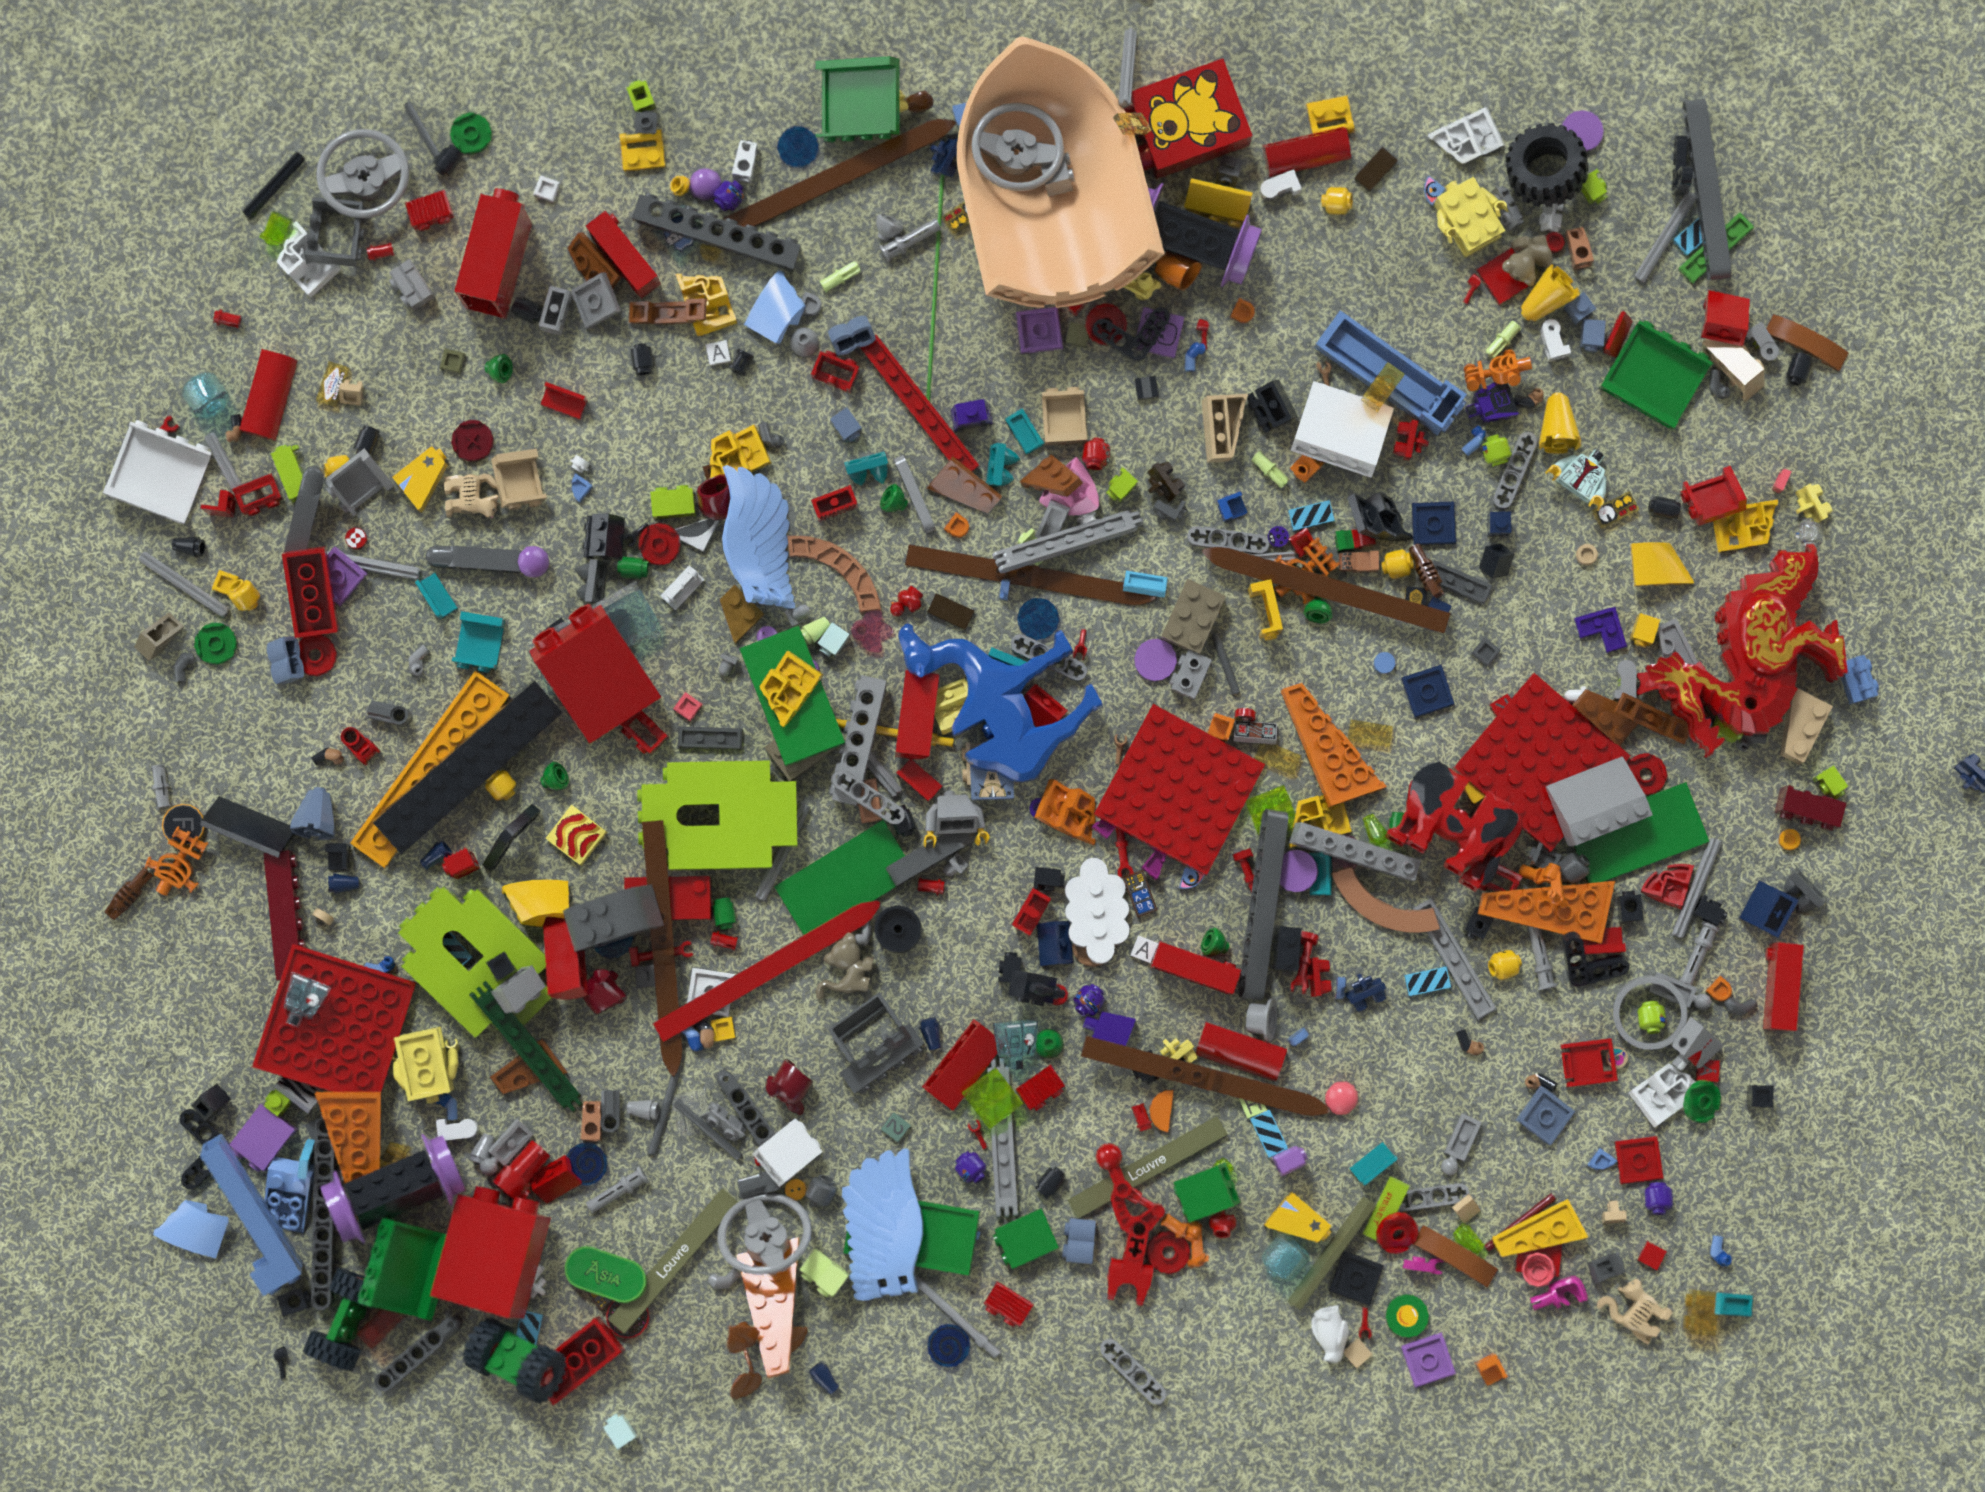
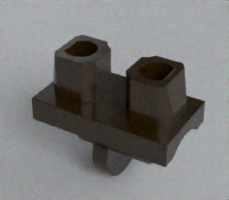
[1147,461,1185,503]

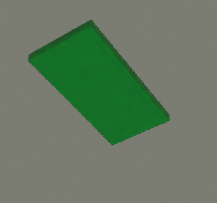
[739,625,845,767]
[1574,782,1710,883]
[774,820,905,935]
[843,1200,981,1276]

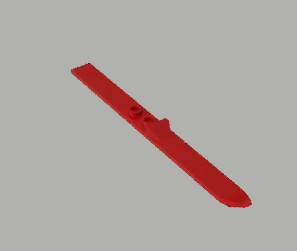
[653,901,880,1042]

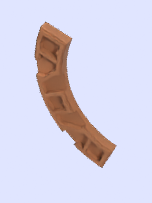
[787,536,881,613]
[1331,866,1440,933]

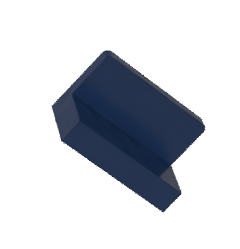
[1037,921,1073,966]

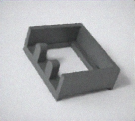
[304,197,367,268]
[827,992,911,1075]

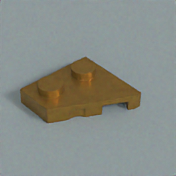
[720,585,765,643]

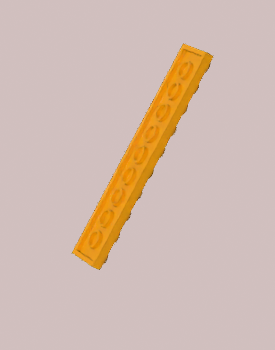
[350,671,510,868]

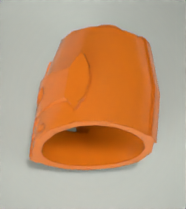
[1155,251,1202,291]

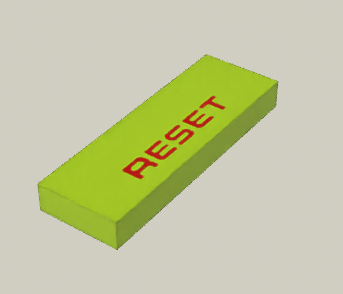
[1363,1176,1410,1241]

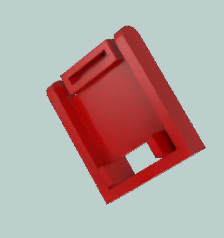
[1560,1038,1618,1087]

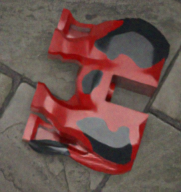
[1385,762,1522,892]

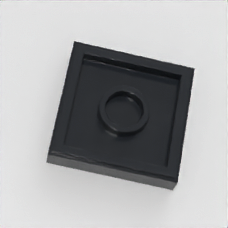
[1328,1251,1384,1306]

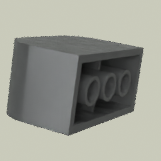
[563,884,664,952]

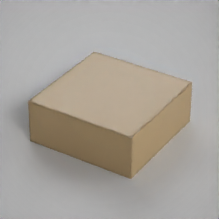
[1452,1194,1481,1224]
[1343,1338,1373,1368]

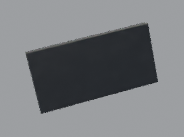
[200,796,295,858]

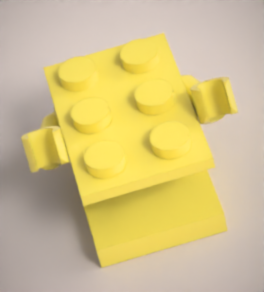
[1434,177,1508,258]
[392,1026,460,1104]

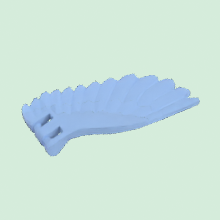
[722,465,795,609]
[842,1148,923,1301]

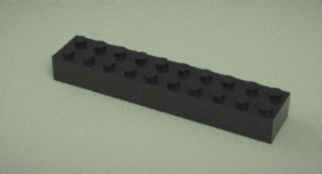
[372,680,563,855]

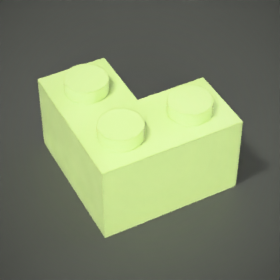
[799,1248,850,1297]

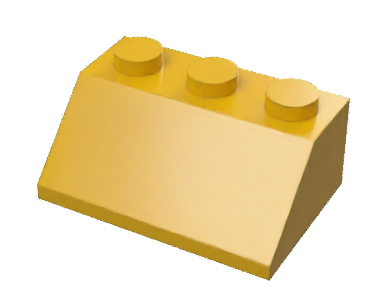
[1184,178,1253,228]

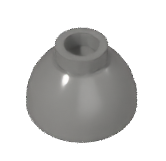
[876,213,904,241]
[790,327,819,357]

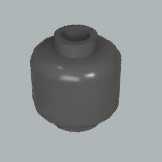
[1558,852,1590,884]
[806,1174,837,1208]

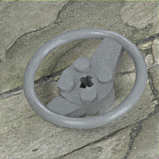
[972,103,1064,191]
[317,129,409,218]
[717,1193,812,1275]

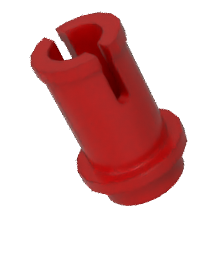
[366,242,394,261]
[213,309,241,329]
[918,878,945,896]
[710,931,738,951]
[1131,1103,1153,1132]

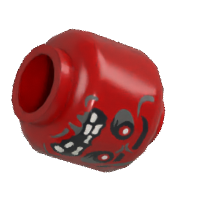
[1082,437,1111,470]

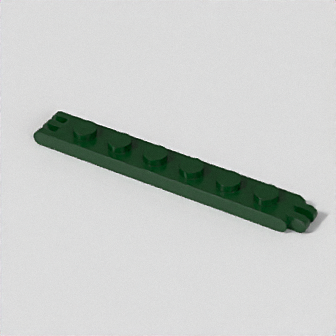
[469,981,583,1113]

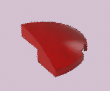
[1641,864,1694,909]

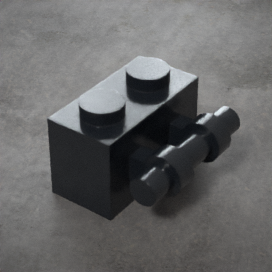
[1247,379,1298,434]
[582,513,625,560]
[1008,970,1065,1006]

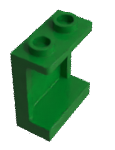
[1173,1162,1241,1223]
[992,1208,1059,1269]

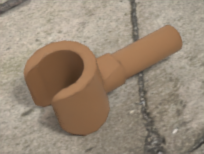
[1316,360,1331,386]
[1114,734,1127,765]

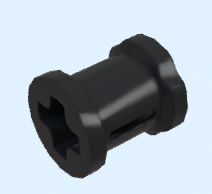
[728,349,754,376]

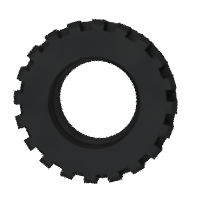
[1506,123,1589,207]

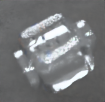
[1794,518,1823,551]

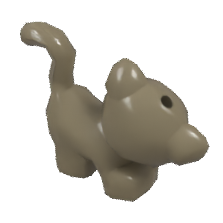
[1502,235,1554,286]
[815,932,874,1000]

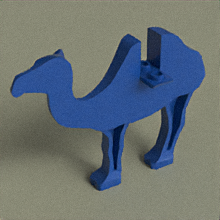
[898,624,1103,783]

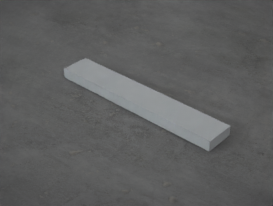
[1413,898,1496,1020]

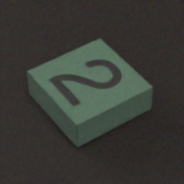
[881,1112,911,1142]

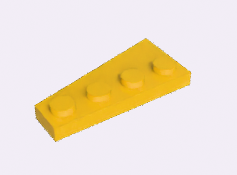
[1491,1199,1589,1257]

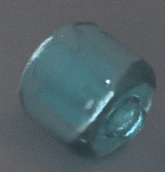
[182,372,230,419]
[1261,1234,1310,1282]

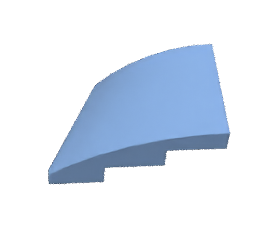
[744,270,806,344]
[154,1200,228,1258]

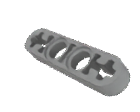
[1493,432,1537,510]
[893,455,936,534]
[1187,526,1269,554]
[1011,634,1087,681]
[831,770,905,824]
[1397,1183,1469,1212]
[1100,1338,1166,1404]

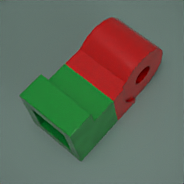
[1334,529,1376,553]

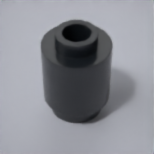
[433,144,463,176]
[511,296,543,324]
[630,343,654,376]
[1786,353,1812,386]
[353,425,380,456]
[1648,496,1681,520]
[890,804,917,838]
[1035,1166,1066,1199]

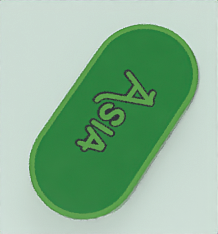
[565,1246,648,1304]

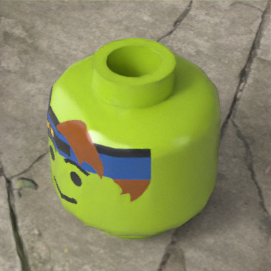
[1481,434,1512,466]
[1637,1001,1666,1034]

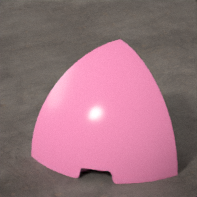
[1039,457,1099,515]

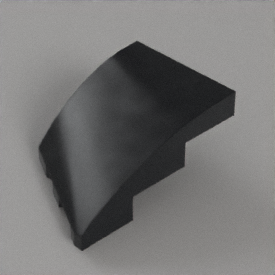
[1347,491,1413,541]

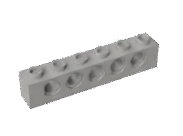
[829,675,888,807]
[1289,822,1421,881]

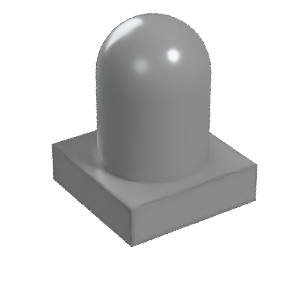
[785,604,810,626]
[718,652,740,677]
[943,853,968,877]

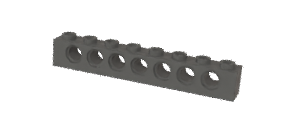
[632,193,801,272]

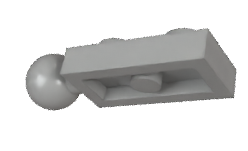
[1648,972,1711,1011]
[1441,1113,1482,1175]
[480,1119,533,1175]

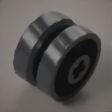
[874,905,922,953]

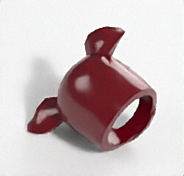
[697,474,731,520]
[580,969,628,1015]
[766,1059,813,1116]

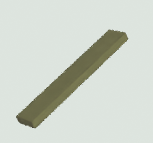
[1287,1196,1376,1310]

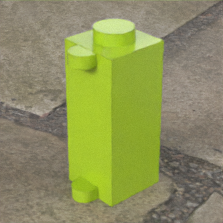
[270,445,303,503]

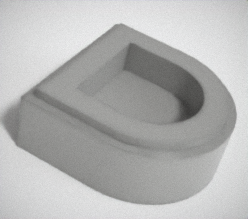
[802,291,822,316]

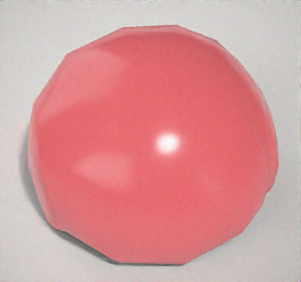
[1325,1081,1358,1115]
[1522,1253,1555,1287]

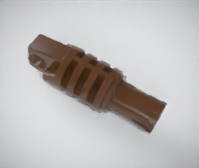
[1408,544,1445,599]
[104,867,154,920]

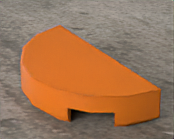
[1149,1090,1174,1132]

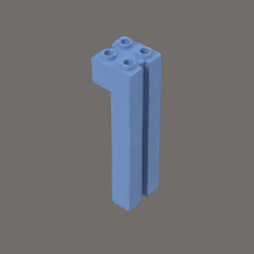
[1314,310,1467,436]
[200,1134,303,1296]

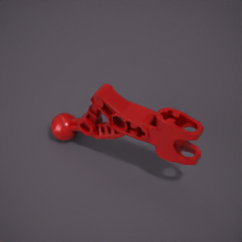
[1095,1143,1165,1306]

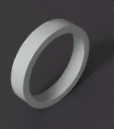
[1613,975,1687,1050]

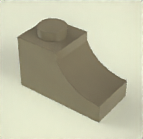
[134,612,184,661]

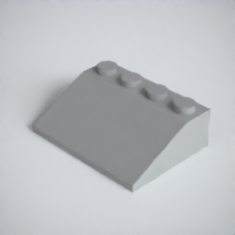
[1545,756,1652,846]

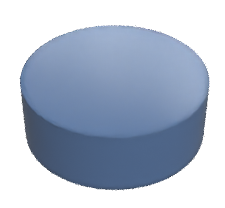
[1373,652,1395,674]
[1287,1027,1309,1047]

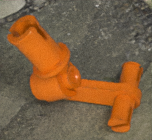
[1519,863,1568,909]
[1160,1213,1209,1268]

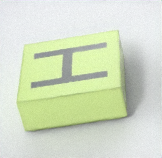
[1239,1098,1267,1119]

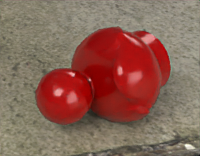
[890,585,924,617]
[1209,1210,1237,1238]

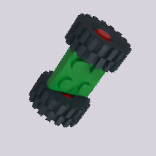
[302,1268,379,1372]
[463,1317,567,1404]

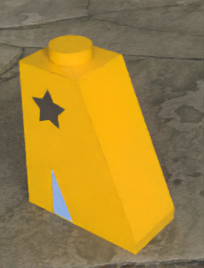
[392,446,448,512]
[1263,1192,1331,1242]

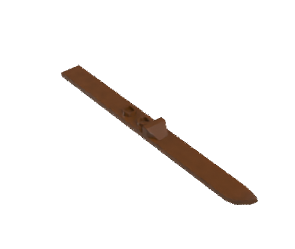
[723,119,956,237]
[905,544,1157,605]
[1202,547,1451,633]
[642,820,682,1077]
[1080,1036,1331,1116]

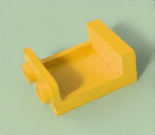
[1248,579,1283,641]

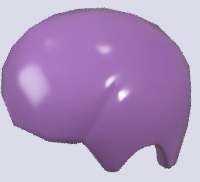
[689,168,722,200]
[518,546,550,578]

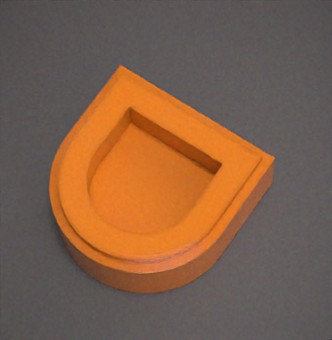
[1230,298,1255,323]
[944,512,969,538]
[1705,975,1732,1001]

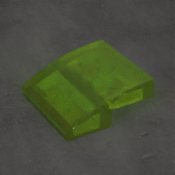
[1245,785,1296,836]
[962,1067,1024,1130]

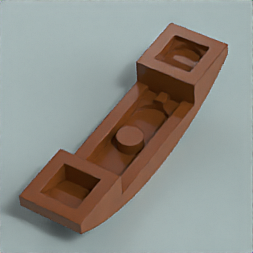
[629,298,707,325]
[1766,314,1849,371]
[1614,692,1689,745]
[1413,1225,1498,1288]

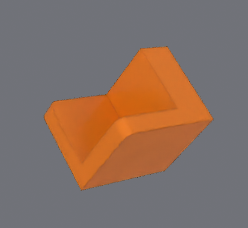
[1208,713,1235,742]
[1475,1353,1508,1385]

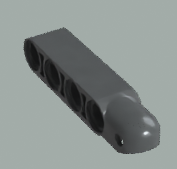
[281,466,324,564]
[425,545,524,574]
[885,830,978,887]
[716,1069,776,1146]
[374,1315,463,1392]

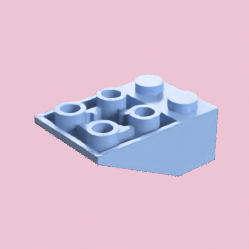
[264,1157,314,1233]

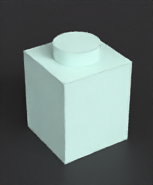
[818,623,850,657]
[603,1413,637,1449]

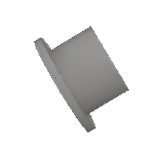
[1246,999,1278,1041]

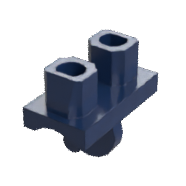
[930,138,958,177]
[1954,753,1985,793]
[1345,973,1387,1012]

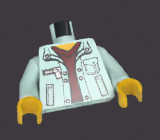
[1545,449,1606,511]

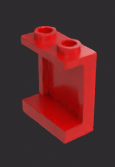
[1701,290,1750,346]
[1680,465,1747,526]

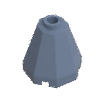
[290,787,336,840]

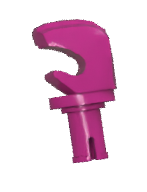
[1530,1276,1588,1311]

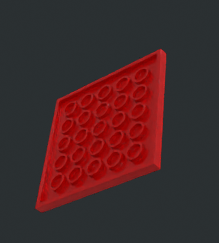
[1452,673,1631,852]
[1093,704,1265,876]
[251,944,416,1092]

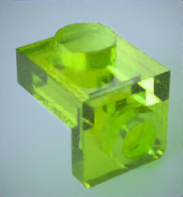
[259,211,293,246]

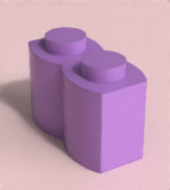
[1272,1146,1308,1176]

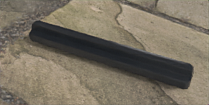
[242,152,305,219]

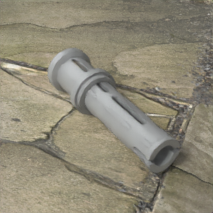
[879,218,941,263]
[1679,921,1720,986]
[1527,927,1557,991]
[586,1166,650,1214]

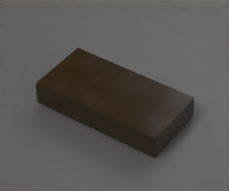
[1354,147,1398,192]
[927,593,974,630]

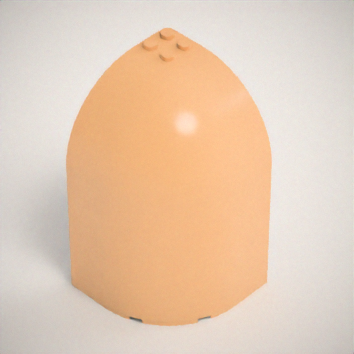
[957,37,1164,308]

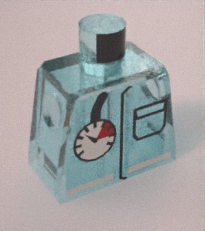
[283,972,331,1027]
[993,1020,1038,1069]

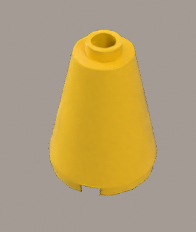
[1521,264,1580,321]
[1539,393,1581,454]

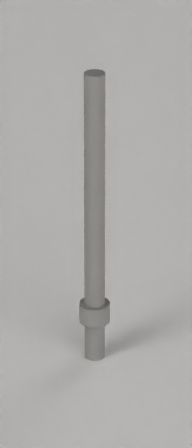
[905,1273,1000,1358]

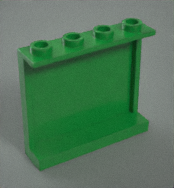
[815,56,900,142]
[1599,320,1713,430]
[358,1218,447,1321]

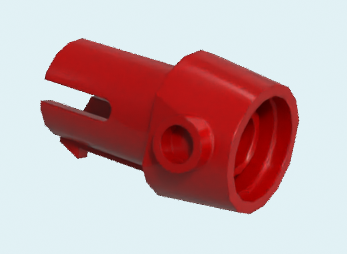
[492,1140,550,1200]

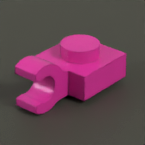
[1403,1256,1444,1275]

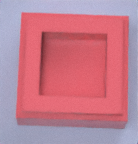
[1772,469,1792,493]
[673,692,703,722]

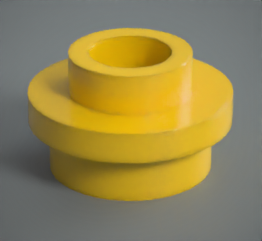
[670,176,690,197]

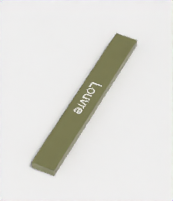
[1068,1116,1228,1219]
[608,1188,738,1334]

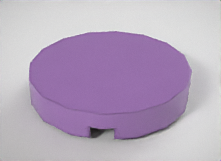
[1562,110,1603,152]
[1134,639,1177,681]
[1280,850,1319,893]

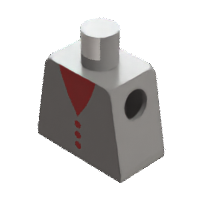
[1672,1017,1724,1071]

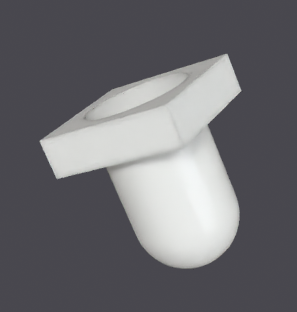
[1564,686,1586,703]

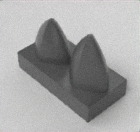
[575,559,608,605]
[1784,867,1826,913]

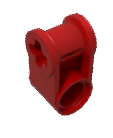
[340,727,381,766]

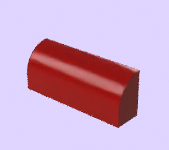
[1262,126,1351,178]
[239,349,298,441]
[895,670,939,759]
[543,917,588,1000]
[922,1019,1005,1111]
[1195,1022,1287,1082]

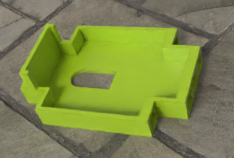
[637,760,797,871]
[398,886,552,1038]

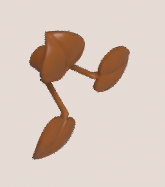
[727,1322,808,1399]

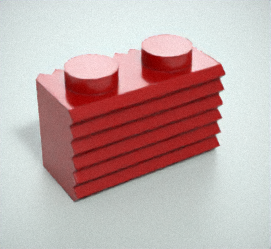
[405,190,454,231]
[811,485,858,522]
[442,848,480,879]
[1015,1064,1065,1111]
[983,1281,1034,1327]

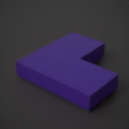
[1574,606,1627,653]

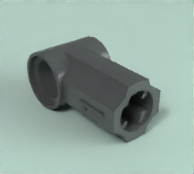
[367,700,412,727]
[600,1090,621,1133]
[737,1171,783,1198]

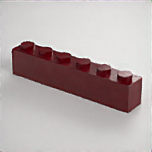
[263,850,306,981]

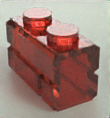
[357,1309,406,1349]

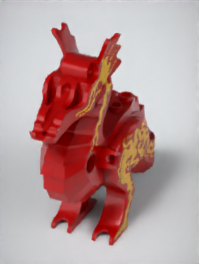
[1636,544,1848,758]

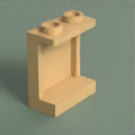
[1042,387,1087,446]
[491,449,547,510]

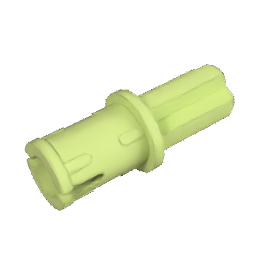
[819,262,861,293]
[1486,321,1521,358]
[1251,451,1289,488]

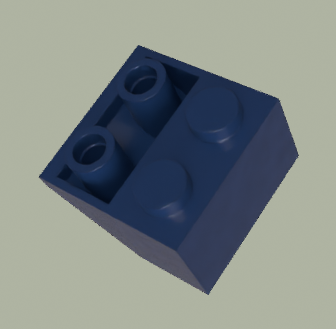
[1739,880,1799,938]

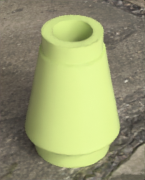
[801,616,830,645]

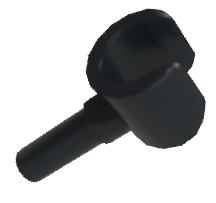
[623,522,649,546]
[274,1346,289,1379]

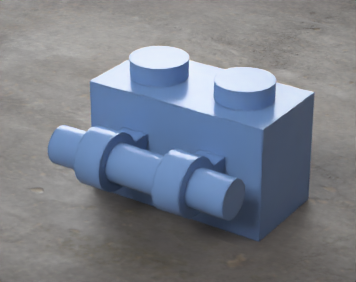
[1840,655,1879,705]

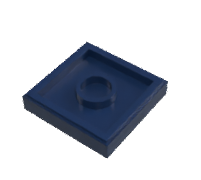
[1411,501,1456,545]
[1401,664,1455,718]

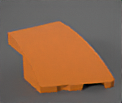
[1034,779,1096,845]

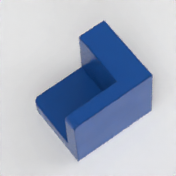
[1216,491,1247,522]

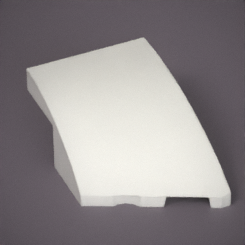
[1428,107,1505,164]
[277,221,341,298]
[1628,1063,1696,1128]

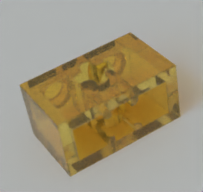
[1361,362,1405,413]
[1683,1289,1717,1336]

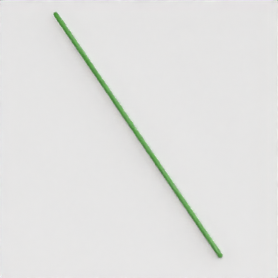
[926,175,944,402]

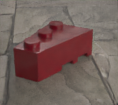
[1774,785,1846,831]

